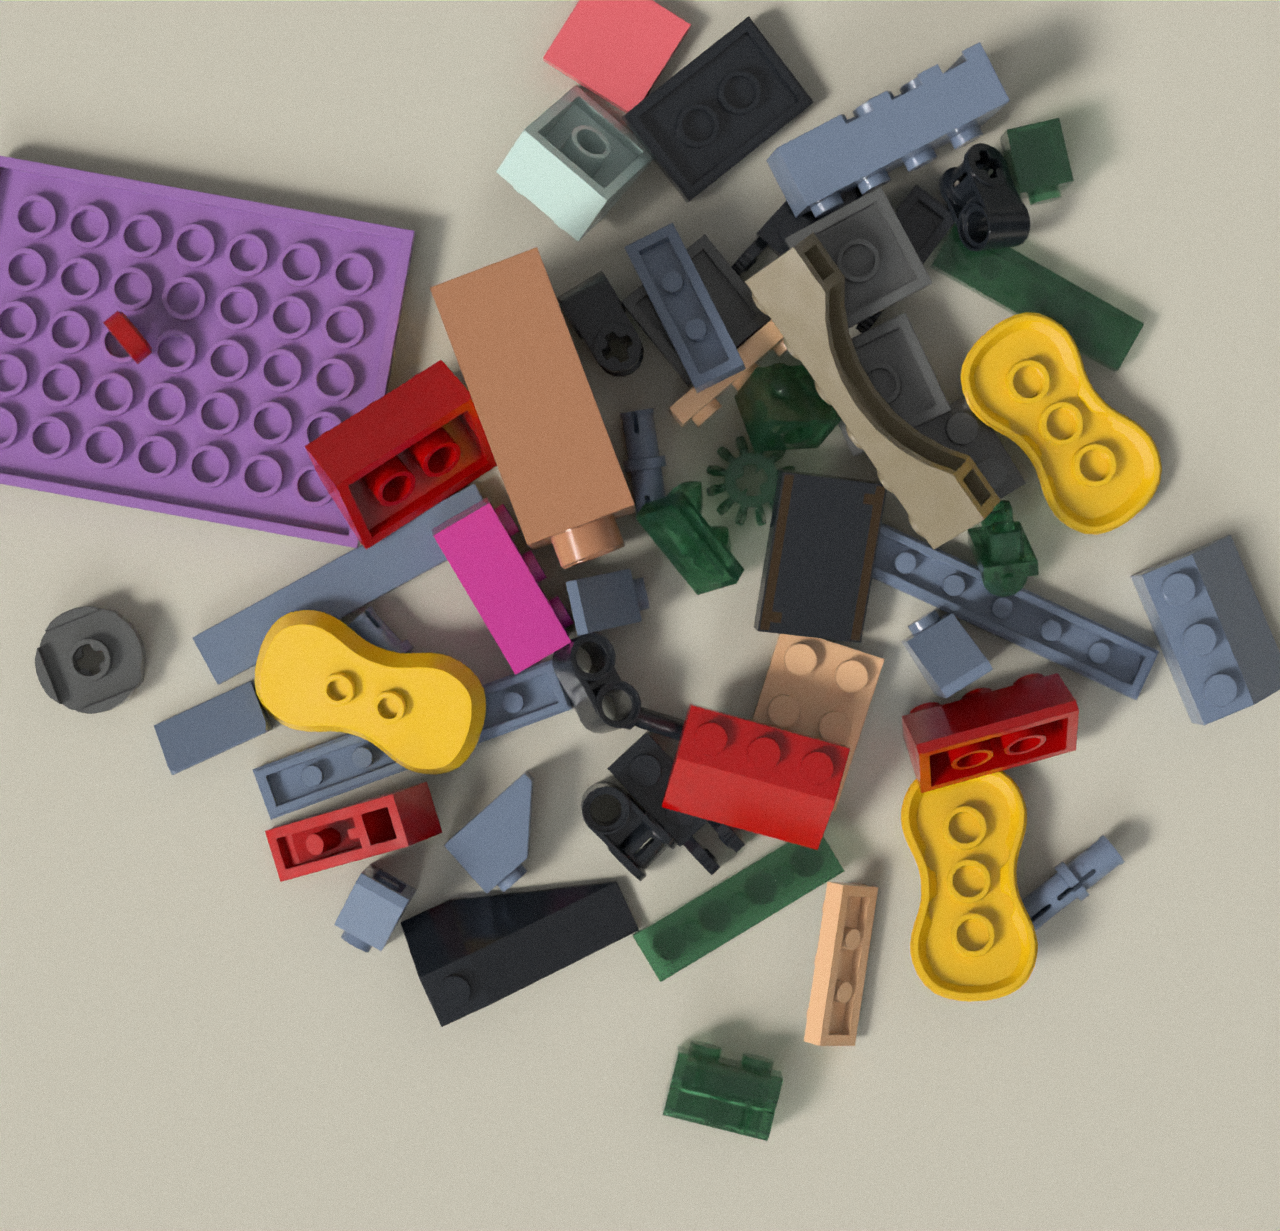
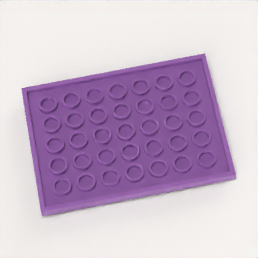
[0,156,416,548]

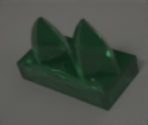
[635,481,745,595]

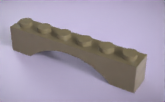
[745,232,1001,550]

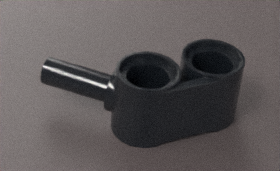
[552,633,685,741]

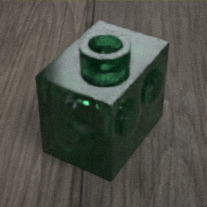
[734,363,842,452]

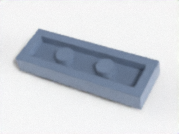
[624,223,746,393]

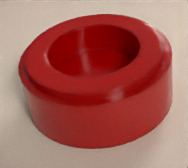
[103,310,153,365]

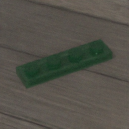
[930,223,1144,372]
[633,836,844,982]

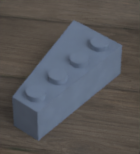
[766,42,1010,218]

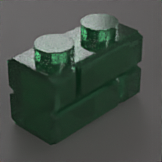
[662,1040,783,1141]

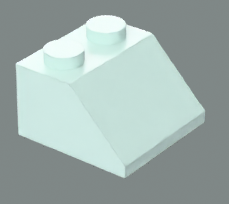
[496,85,653,241]

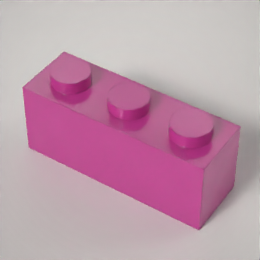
[432,497,574,675]

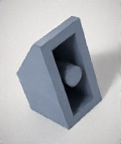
[566,569,650,636]
[902,610,993,698]
[444,771,534,894]
[334,864,417,952]

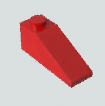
[265,781,443,882]

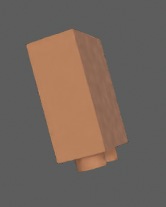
[430,247,635,569]

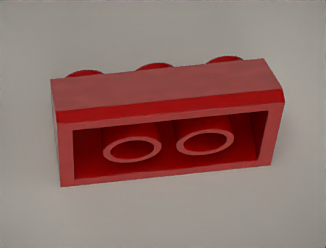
[304,360,497,550]
[902,673,1079,793]
[661,703,850,850]

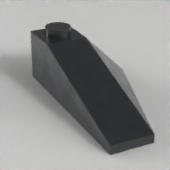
[401,881,639,1027]

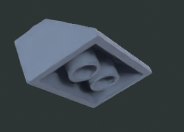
[1131,535,1280,726]

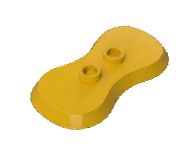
[961,312,1162,535]
[255,610,486,775]
[901,771,1038,1002]

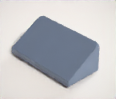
[154,681,274,775]

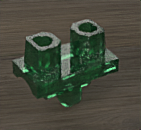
[967,500,1039,597]

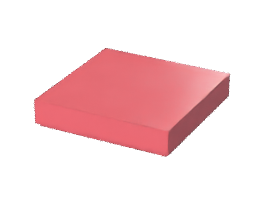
[543,0,691,113]

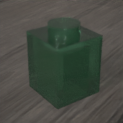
[1000,118,1074,206]

